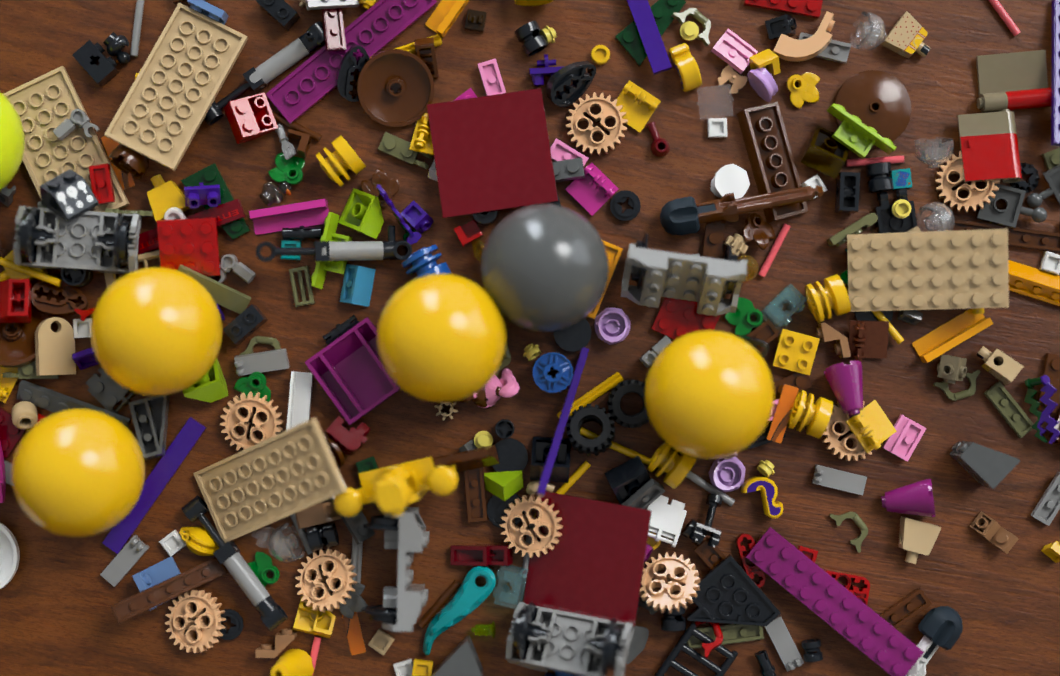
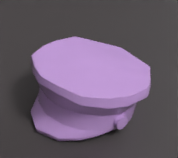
[747,67,778,102]
[594,307,631,345]
[709,457,746,492]

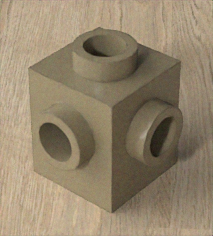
[937,354,967,384]

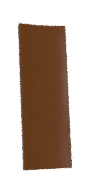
[737,102,809,223]
[407,445,500,482]

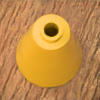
[270,649,314,676]

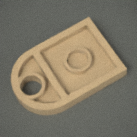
[35,317,76,376]

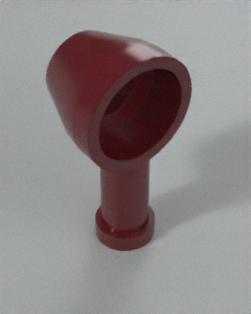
[646,121,670,157]

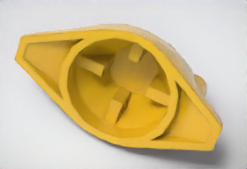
[179,527,219,556]

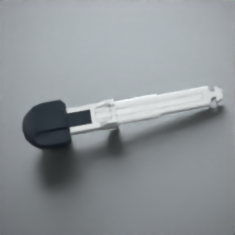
[905,606,963,676]

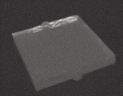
[697,84,734,120]

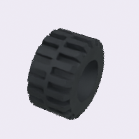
[607,380,650,428]
[566,404,615,456]

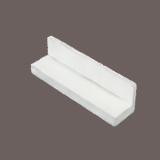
[286,371,313,430]

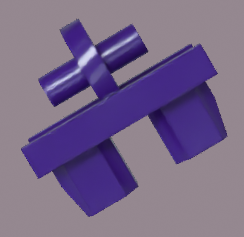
[530,54,564,86]
[184,182,221,209]

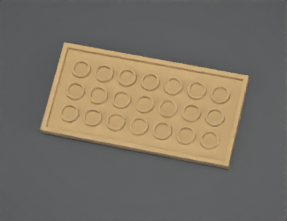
[104,3,248,171]
[3,66,129,212]
[847,229,1009,312]
[193,417,347,543]

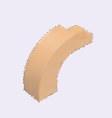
[773,11,835,62]

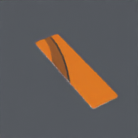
[101,136,135,190]
[767,384,799,444]
[342,612,366,655]

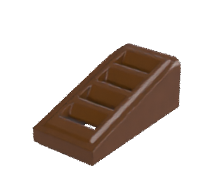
[414,37,439,79]

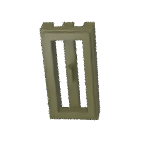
[289,266,315,307]

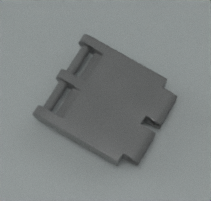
[86,367,136,414]

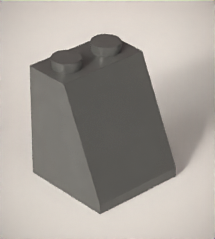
[950,441,1020,489]
[432,635,484,676]

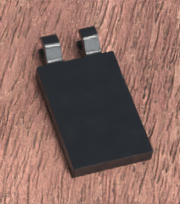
[874,189,917,233]

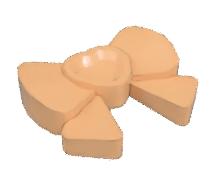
[718,65,748,94]

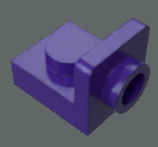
[400,200,434,234]

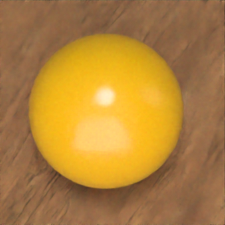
[91,267,222,396]
[377,273,506,403]
[644,330,774,459]
[12,408,145,537]

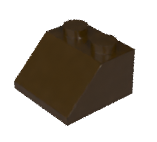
[801,125,849,178]

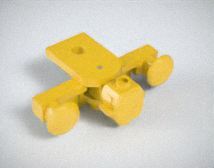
[333,456,459,517]

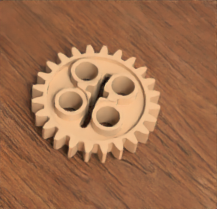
[566,92,628,155]
[935,151,1000,213]
[220,391,283,451]
[822,401,872,461]
[500,494,563,558]
[295,548,357,612]
[640,552,701,614]
[165,589,226,653]

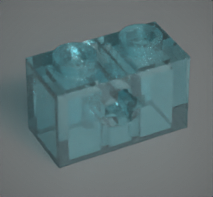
[761,284,807,328]
[493,565,528,609]

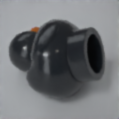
[103,32,130,65]

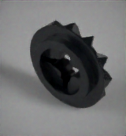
[1009,162,1040,193]
[610,190,641,221]
[220,609,244,640]

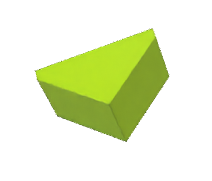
[484,470,524,501]

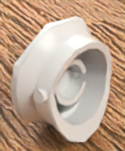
[710,164,750,199]

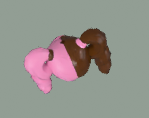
[458,368,520,409]

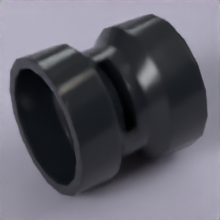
[495,419,515,439]
[681,519,707,546]
[801,639,823,662]

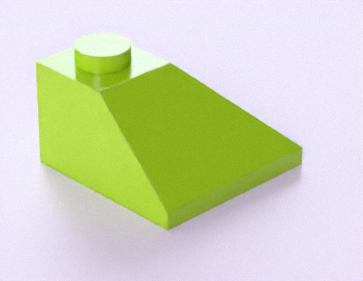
[338,188,384,239]
[183,358,228,403]

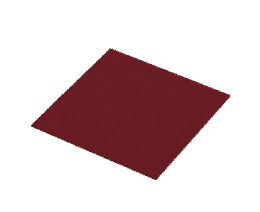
[427,88,558,218]
[523,491,652,627]

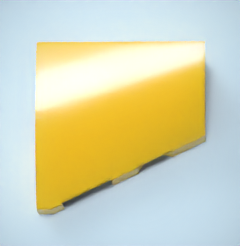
[292,595,336,639]

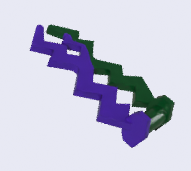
[376,184,422,245]
[1024,375,1060,444]

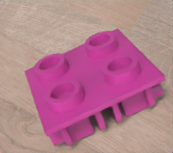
[565,162,619,216]

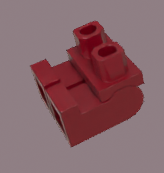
[325,416,371,455]

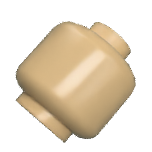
[11,401,38,430]

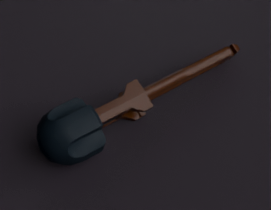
[660,185,824,235]

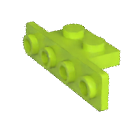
[827,103,896,159]
[311,212,353,289]

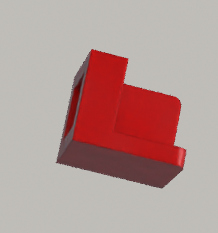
[454,220,483,247]

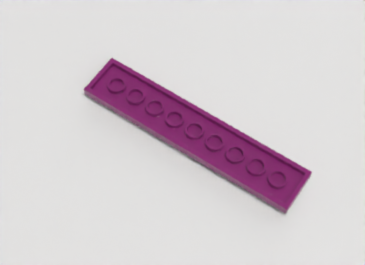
[266,0,438,124]
[746,527,924,676]

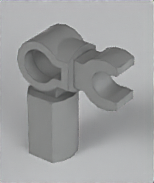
[53,109,100,141]
[211,254,256,284]
[639,336,672,368]

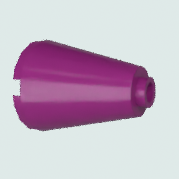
[824,361,863,416]
[881,479,935,517]

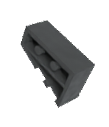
[128,395,170,461]

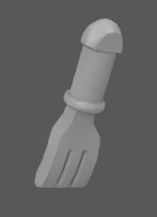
[275,124,296,160]

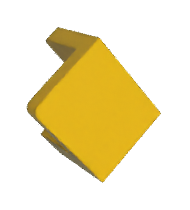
[749,49,781,75]

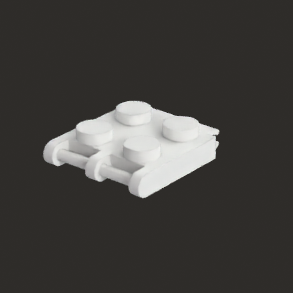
[647,495,687,548]

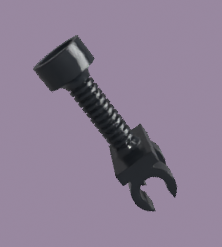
[690,494,723,548]

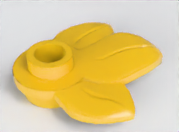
[786,72,820,109]

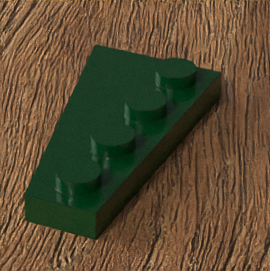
[615,0,686,66]
[181,163,251,240]

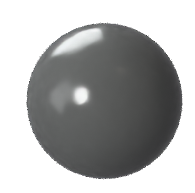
[480,204,609,332]

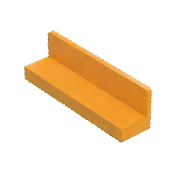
[425,0,470,38]
[1008,260,1060,306]
[912,308,994,363]

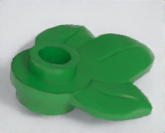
[268,153,305,185]
[725,297,763,336]
[234,372,271,402]
[247,551,280,587]

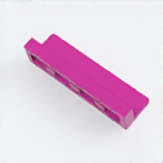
[249,199,329,235]

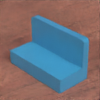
[340,264,375,307]

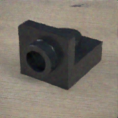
[765,14,797,40]

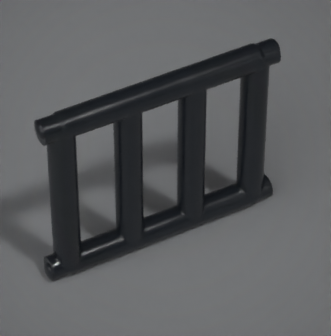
[655,623,738,676]

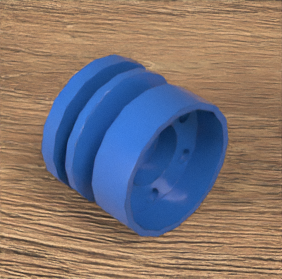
[401,244,452,280]
[533,352,573,393]

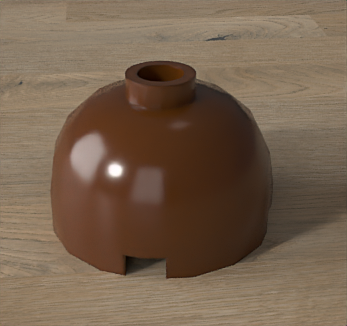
[109,144,149,180]

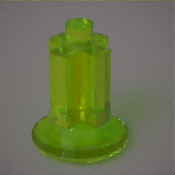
[471,621,496,639]

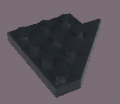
[686,554,781,626]

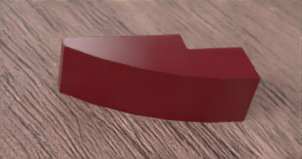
[450,544,513,566]

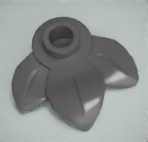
[332,583,368,619]

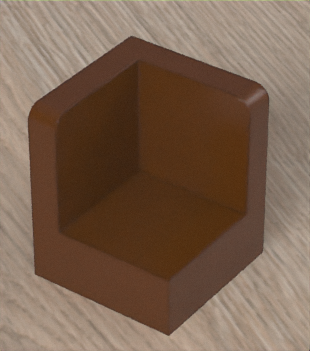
[287,129,311,159]

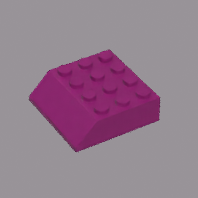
[304,317,401,425]

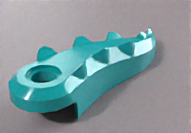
[423,566,496,655]

